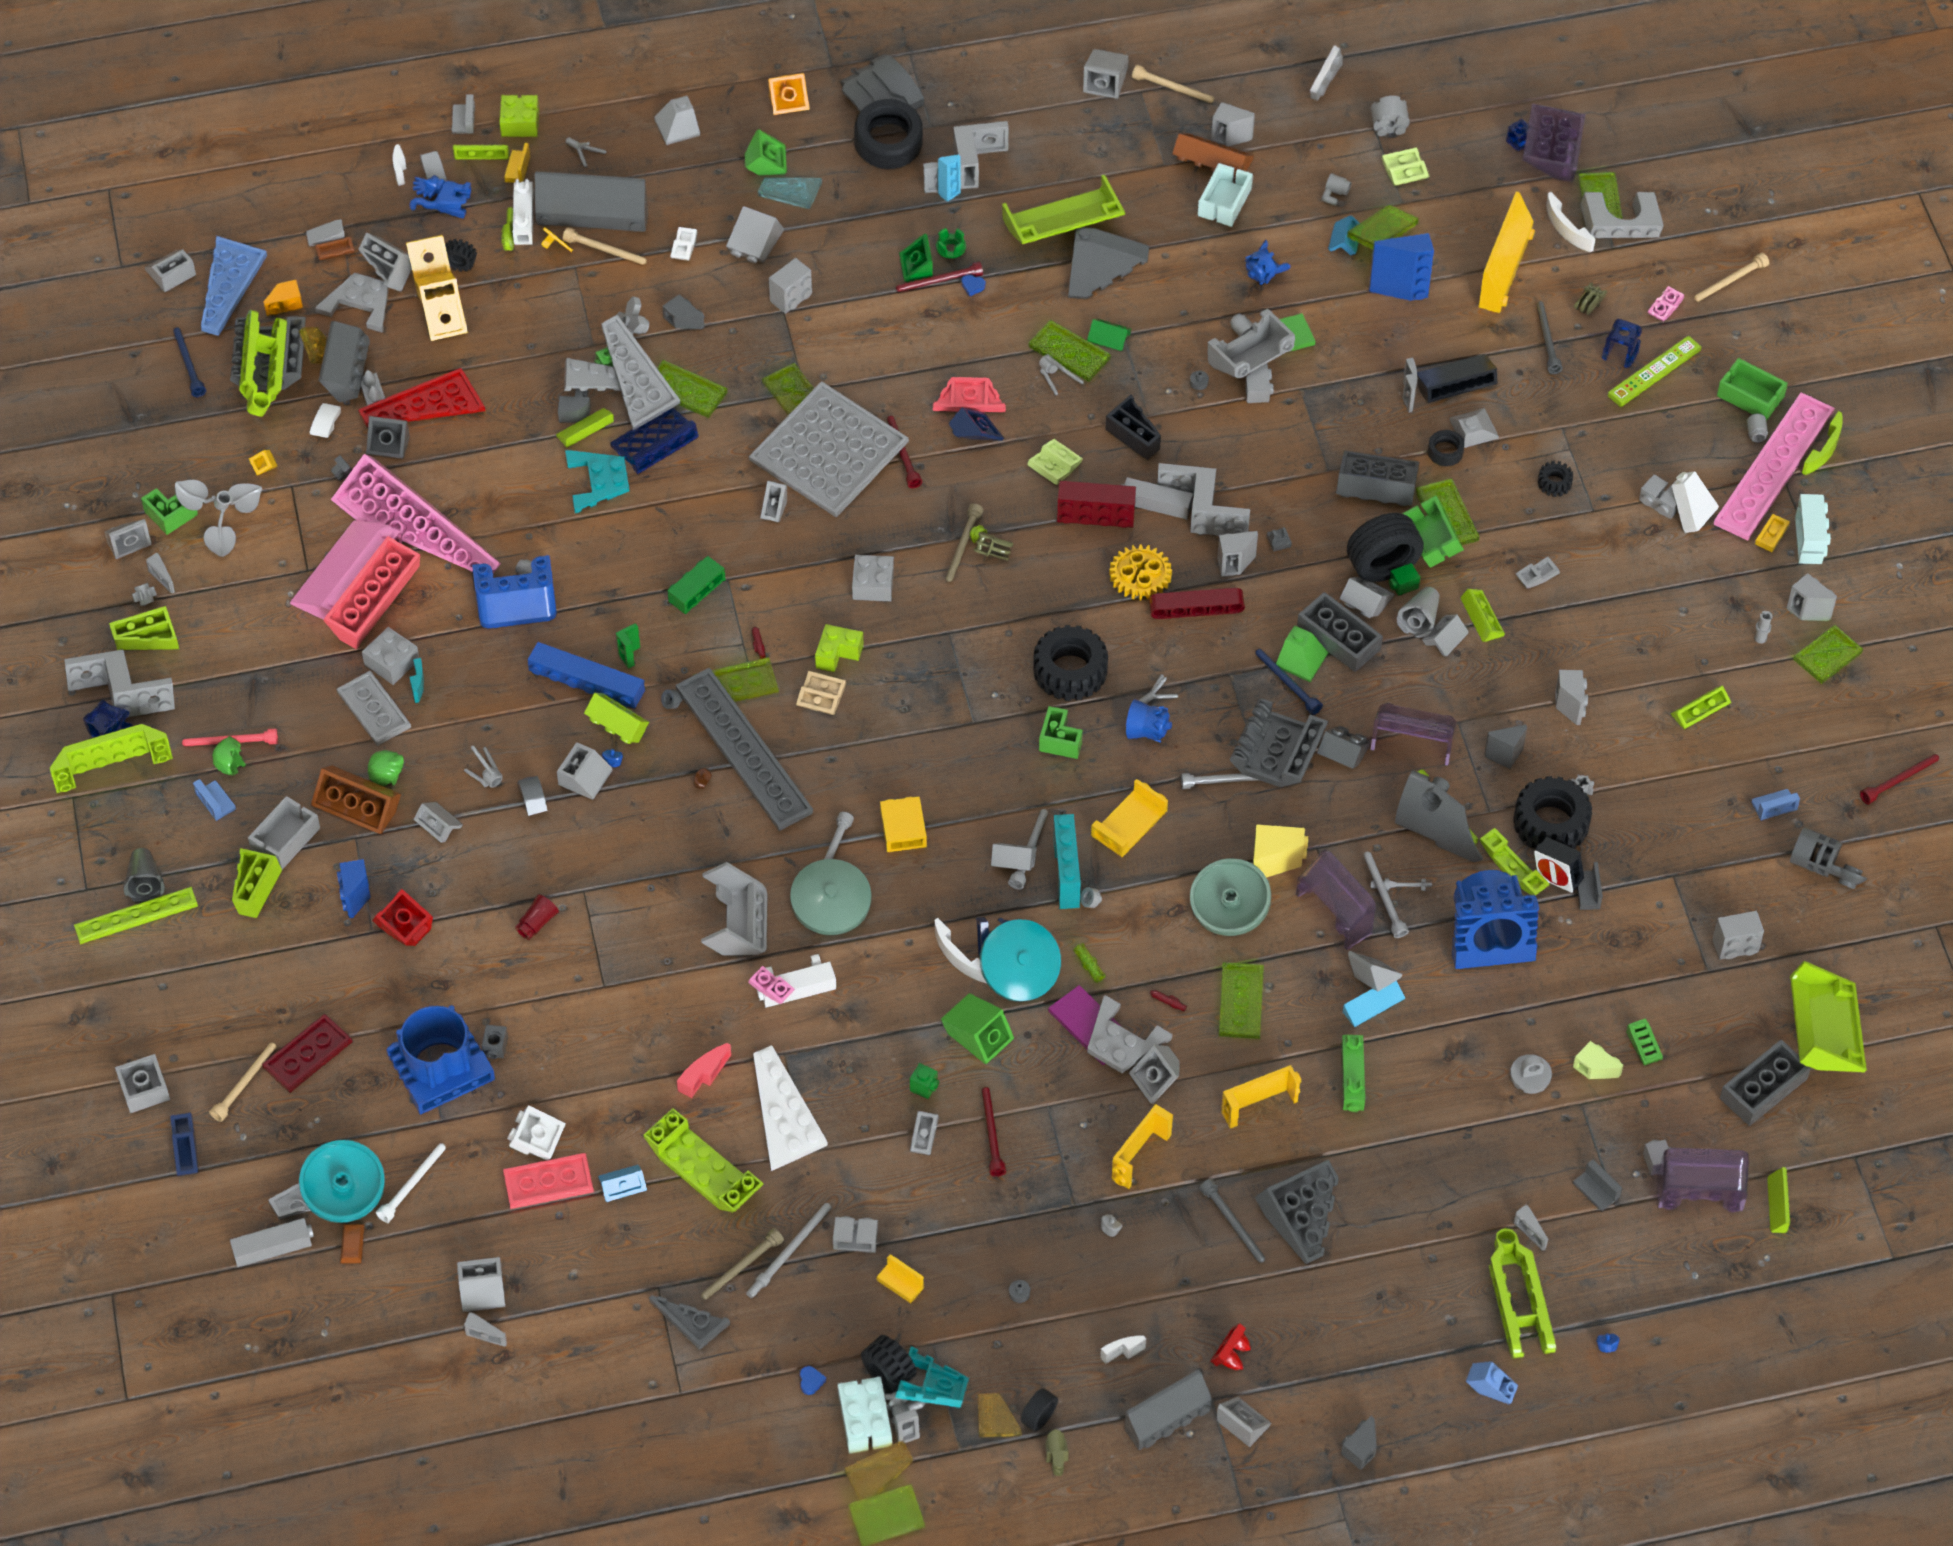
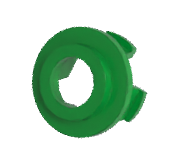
[936,228,966,259]

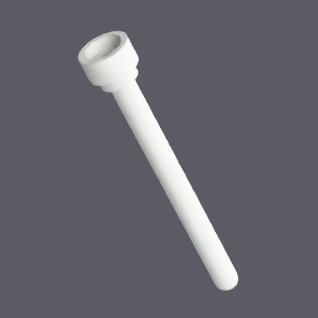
[376,1143,446,1223]

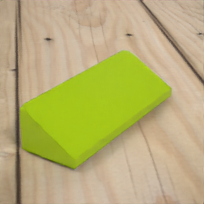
[453,145,509,159]
[556,408,614,448]
[1461,589,1505,642]
[1671,685,1732,729]
[1767,1167,1790,1233]

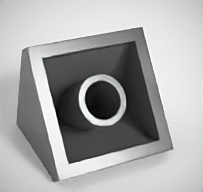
[366,416,410,459]
[1484,724,1527,769]

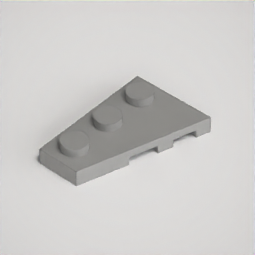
[1310,46,1343,101]

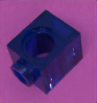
[1506,118,1534,152]

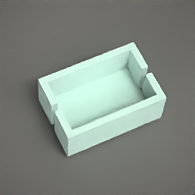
[1198,163,1253,227]
[1795,494,1830,564]
[838,1377,892,1454]

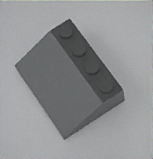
[1336,450,1419,506]

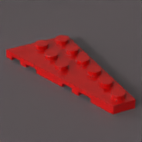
[358,368,485,427]

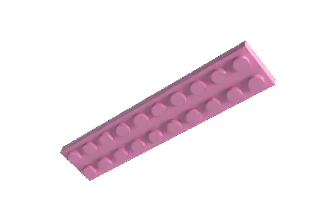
[1714,393,1835,541]

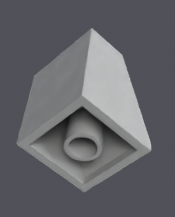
[1083,49,1129,99]
[726,206,784,263]

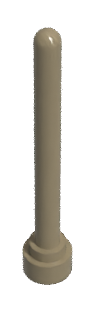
[946,504,984,582]
[701,1228,784,1300]

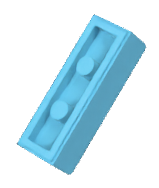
[938,155,961,202]
[1343,981,1405,1027]

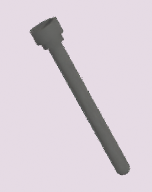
[1537,301,1563,374]
[1199,1179,1265,1263]

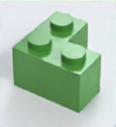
[141,488,198,535]
[1039,706,1083,759]

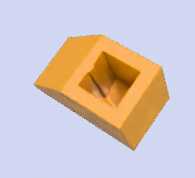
[264,280,303,316]

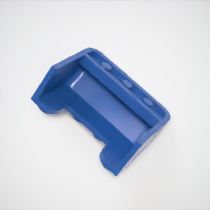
[472,555,557,628]

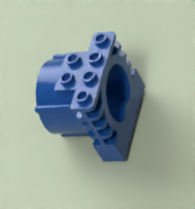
[1451,870,1539,969]
[386,1005,495,1115]

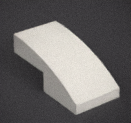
[393,144,406,186]
[671,227,697,260]
[310,403,341,438]
[1101,1336,1146,1364]

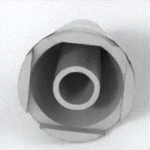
[1397,587,1440,638]

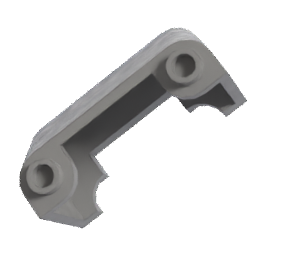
[1208,309,1295,378]

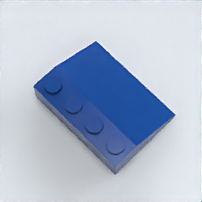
[1369,233,1434,301]

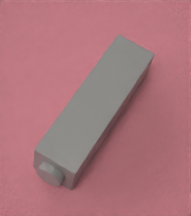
[1121,477,1193,519]
[230,1218,314,1267]

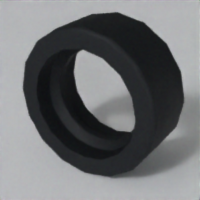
[1428,430,1465,466]
[1020,1388,1058,1432]

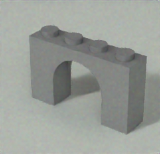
[1580,192,1664,238]

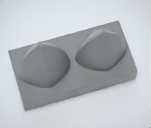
[361,370,385,406]

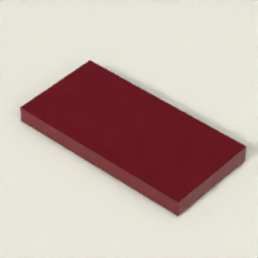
[262,1013,352,1093]

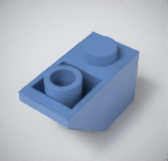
[1466,1362,1518,1404]

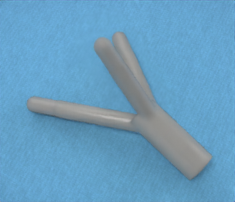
[566,137,606,167]
[1139,674,1178,704]

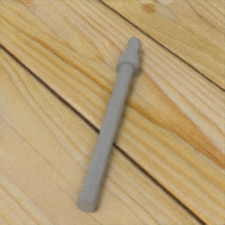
[746,1203,832,1298]

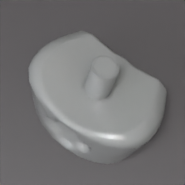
[1101,1215,1122,1237]

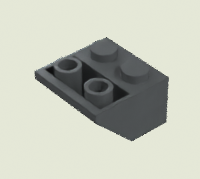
[1317,726,1371,769]

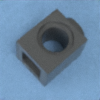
[482,1025,508,1059]

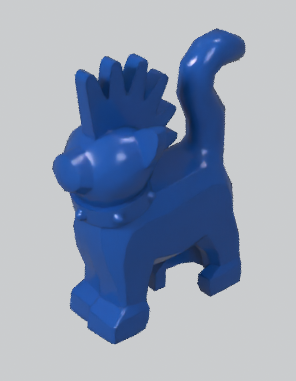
[409,175,471,218]

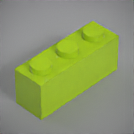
[584,693,649,744]

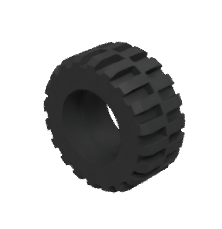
[1033,625,1108,701]
[1513,776,1592,849]

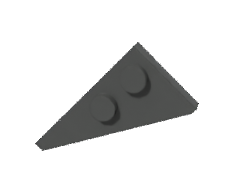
[649,1295,730,1350]

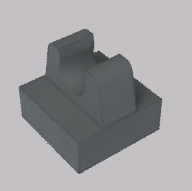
[331,455,352,481]
[1267,527,1292,552]

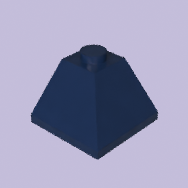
[948,407,1004,441]

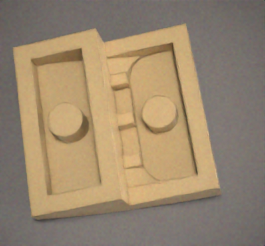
[796,671,846,715]

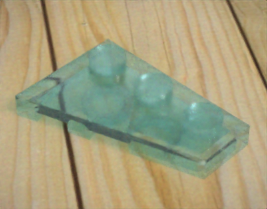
[758,178,822,209]

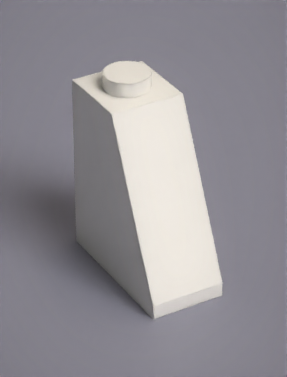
[1672,471,1719,533]

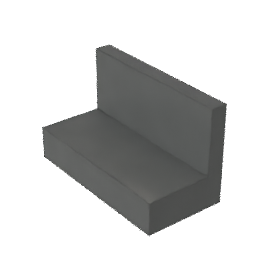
[1577,862,1603,910]
[1573,1159,1622,1212]

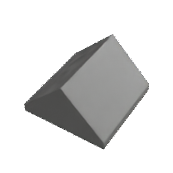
[1348,950,1402,992]
[1217,1397,1271,1447]

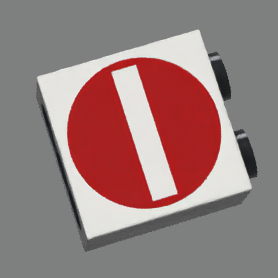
[1534,837,1584,893]

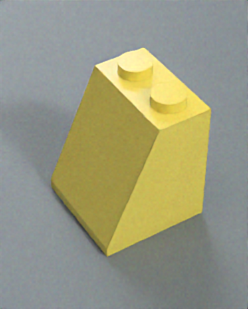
[1253,825,1308,877]

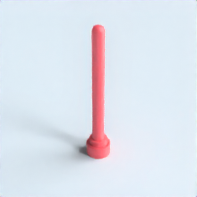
[182,728,278,747]

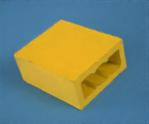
[880,796,927,852]

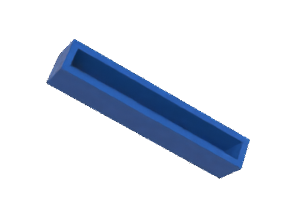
[528,642,645,709]

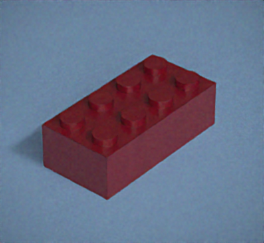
[1057,481,1136,528]

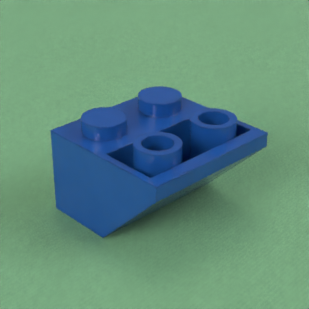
[337,859,371,918]

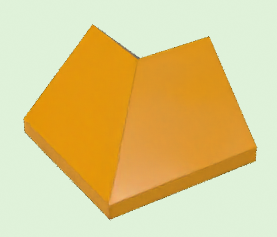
[768,73,809,115]

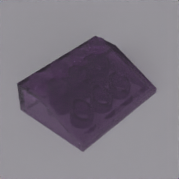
[1523,104,1585,182]

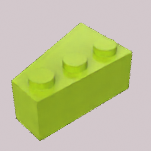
[109,606,179,650]

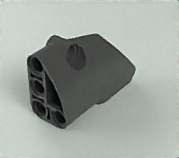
[1395,770,1483,862]

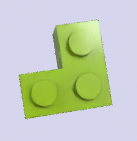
[815,624,864,672]

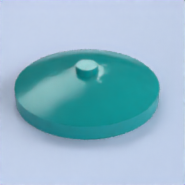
[980,919,1061,1002]
[299,1140,385,1223]

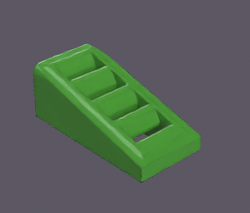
[1626,1019,1663,1065]

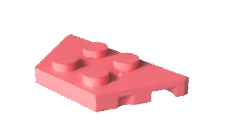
[933,377,1006,412]

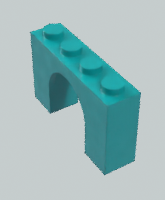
[1053,814,1081,909]

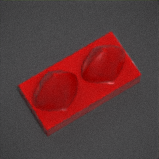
[1210,1323,1251,1370]

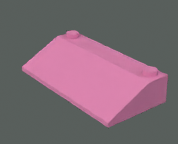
[290,520,402,620]

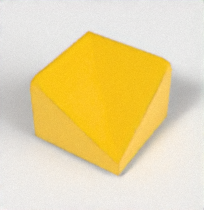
[249,450,277,475]

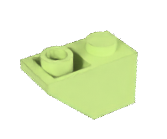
[1573,1041,1623,1079]

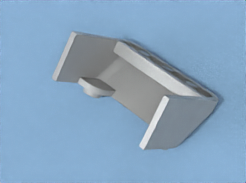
[701,862,767,955]

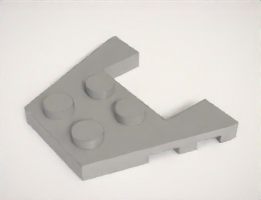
[315,273,389,332]
[1087,995,1173,1073]

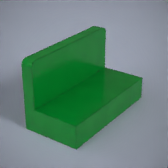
[1087,318,1132,351]
[616,623,640,669]

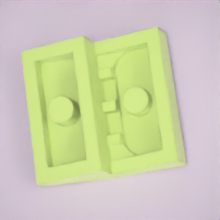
[1381,147,1429,186]
[1028,439,1083,485]

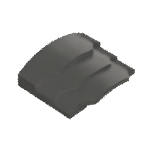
[840,54,924,128]

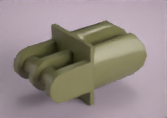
[1574,283,1607,316]
[974,532,1014,561]
[1045,1430,1069,1476]

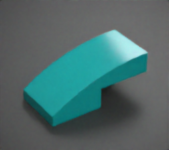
[409,658,424,703]

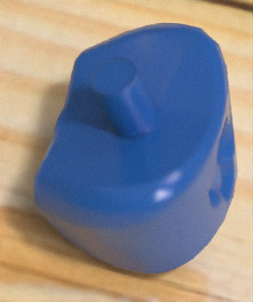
[602,749,623,767]
[1596,1333,1620,1353]

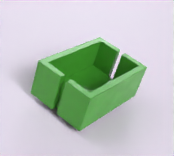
[1717,358,1788,421]
[1402,496,1464,568]

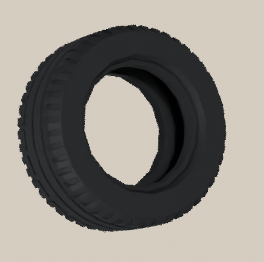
[854,99,923,169]
[1346,513,1424,582]

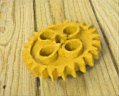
[1109,544,1172,600]

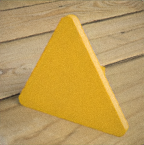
[541,228,573,252]

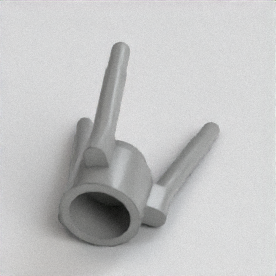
[1039,354,1084,395]
[464,745,503,788]

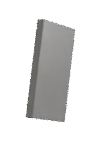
[337,671,411,746]

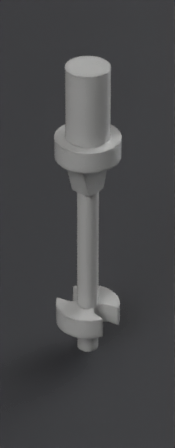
[1371,878,1432,891]

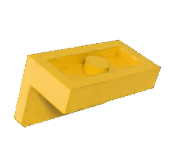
[504,143,530,183]
[877,1254,924,1303]

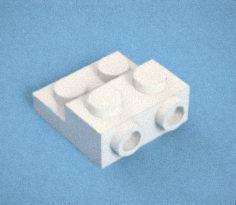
[507,1105,566,1160]

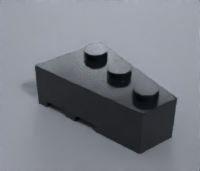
[1105,394,1161,460]

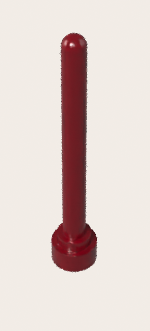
[896,261,983,292]
[887,415,922,489]
[1860,754,1939,805]
[982,1087,1006,1177]

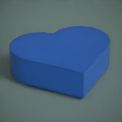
[962,275,985,296]
[800,1366,826,1395]

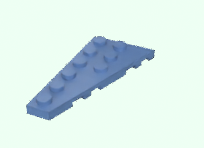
[201,236,267,336]

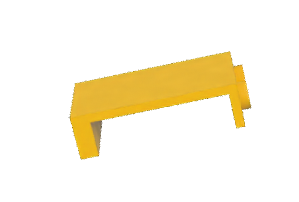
[1091,779,1168,857]
[1221,1065,1301,1129]
[1112,1104,1173,1189]

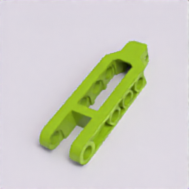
[239,310,287,417]
[1489,1229,1556,1359]

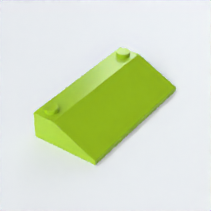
[1002,174,1125,244]
[1790,961,1867,1072]

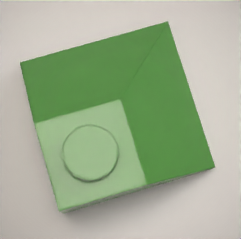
[745,129,787,175]
[1276,625,1328,682]

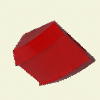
[372,889,433,946]

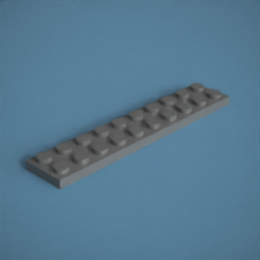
[676,668,813,831]

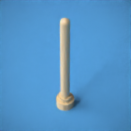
[1132,65,1214,103]
[563,227,646,265]
[1694,253,1769,302]
[209,1043,276,1122]

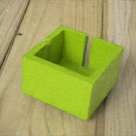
[500,95,539,137]

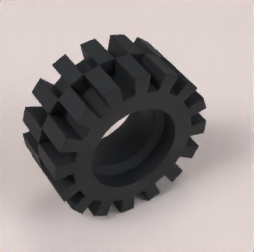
[445,239,477,272]
[1538,461,1573,497]

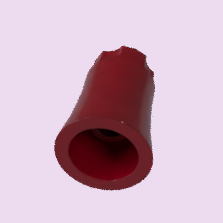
[515,894,559,940]

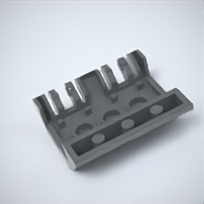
[230,317,306,390]
[1230,698,1328,787]

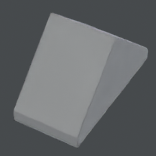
[760,481,787,522]

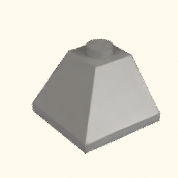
[654,96,700,145]
[1449,408,1499,448]
[104,519,152,559]
[1129,1045,1180,1104]

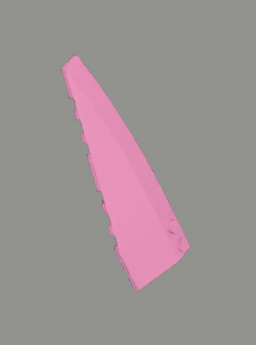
[331,454,501,574]

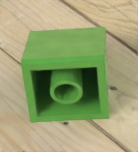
[941,993,1014,1064]

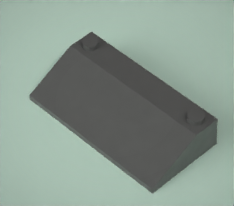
[535,171,648,232]

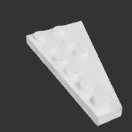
[753,1045,828,1171]

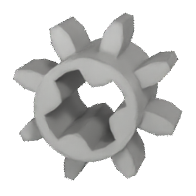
[132,583,157,606]
[1571,774,1594,795]

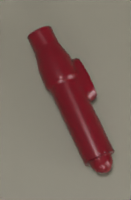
[752,627,766,659]
[1150,990,1187,1012]

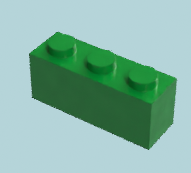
[668,556,725,614]

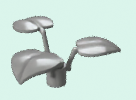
[175,480,262,557]

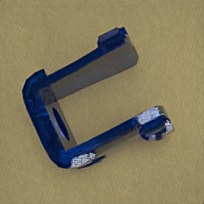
[1602,319,1642,368]
[83,700,134,738]

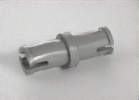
[1754,611,1773,644]

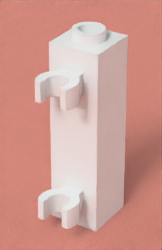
[513,179,534,245]
[757,954,836,1008]

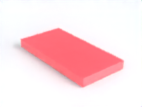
[503,1153,594,1209]

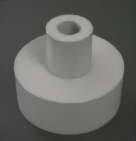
[1081,887,1102,908]

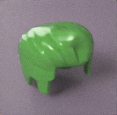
[212,736,246,775]
[368,750,404,786]

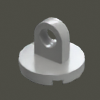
[1510,1055,1552,1094]

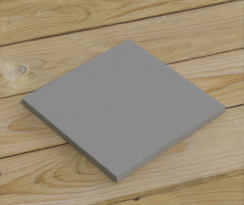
[749,381,909,518]

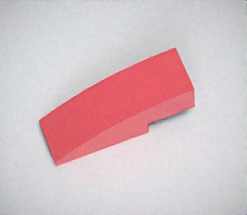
[677,1043,731,1098]

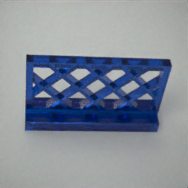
[610,408,699,474]

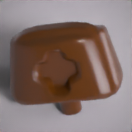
[693,768,712,789]

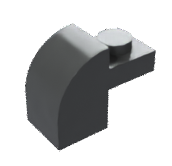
[558,388,591,423]
[517,775,548,816]

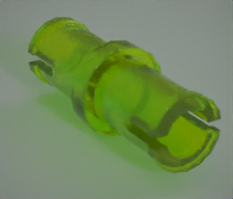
[1073,943,1106,983]

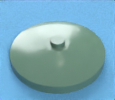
[1190,858,1271,936]
[790,859,871,935]

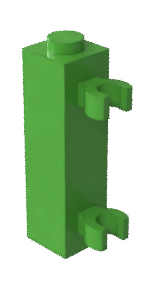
[1341,1035,1365,1112]

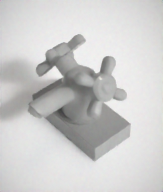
[885,1392,926,1445]

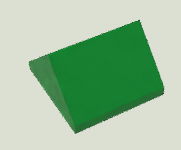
[899,233,933,283]

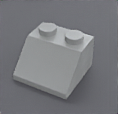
[1339,577,1395,618]

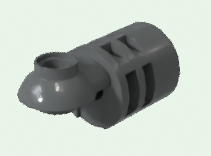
[1790,827,1868,889]

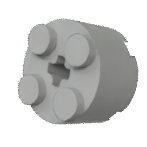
[1371,96,1410,136]

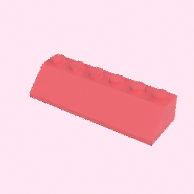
[324,536,420,649]

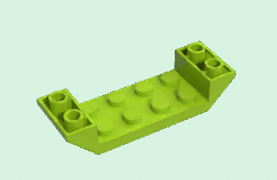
[50,724,173,793]
[643,1108,763,1212]

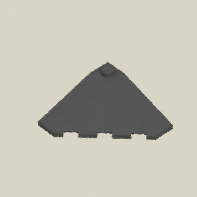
[1068,227,1149,299]
[1255,1159,1339,1264]

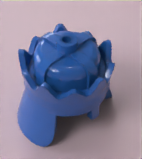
[1245,239,1291,285]
[1126,699,1172,743]

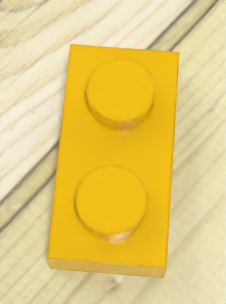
[1755,514,1790,552]

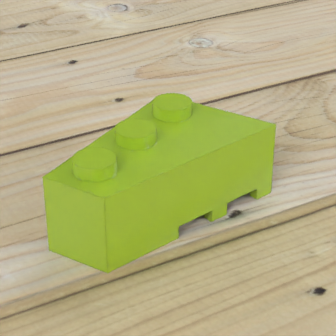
[232,848,282,918]

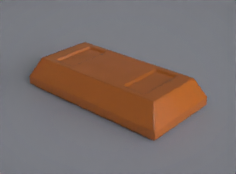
[315,237,355,261]
[340,1224,365,1263]

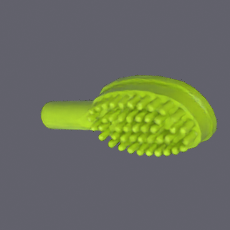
[502,207,514,251]

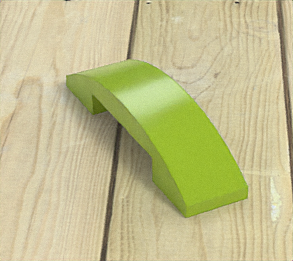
[1802,411,1842,475]
[1480,828,1550,896]

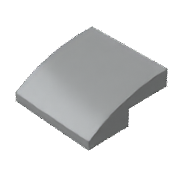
[1402,358,1417,413]

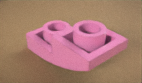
[1648,286,1684,322]
[748,966,795,1004]

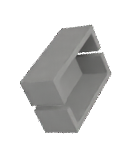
[248,796,320,870]

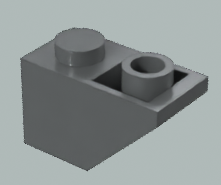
[662,294,704,329]
[1341,1416,1377,1470]

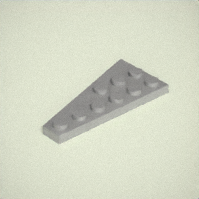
[601,315,680,430]

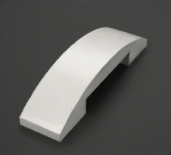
[1546,192,1595,252]
[935,918,986,983]

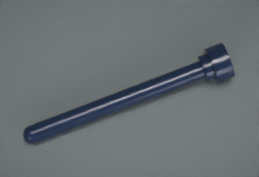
[173,327,206,397]
[1255,649,1323,715]

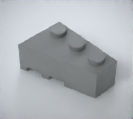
[359,232,412,292]

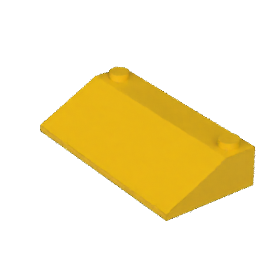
[1479,191,1535,313]

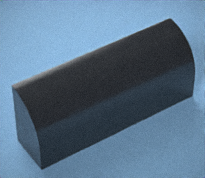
[1417,354,1498,403]

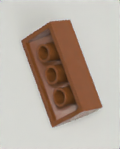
[1172,133,1254,179]
[311,765,401,834]

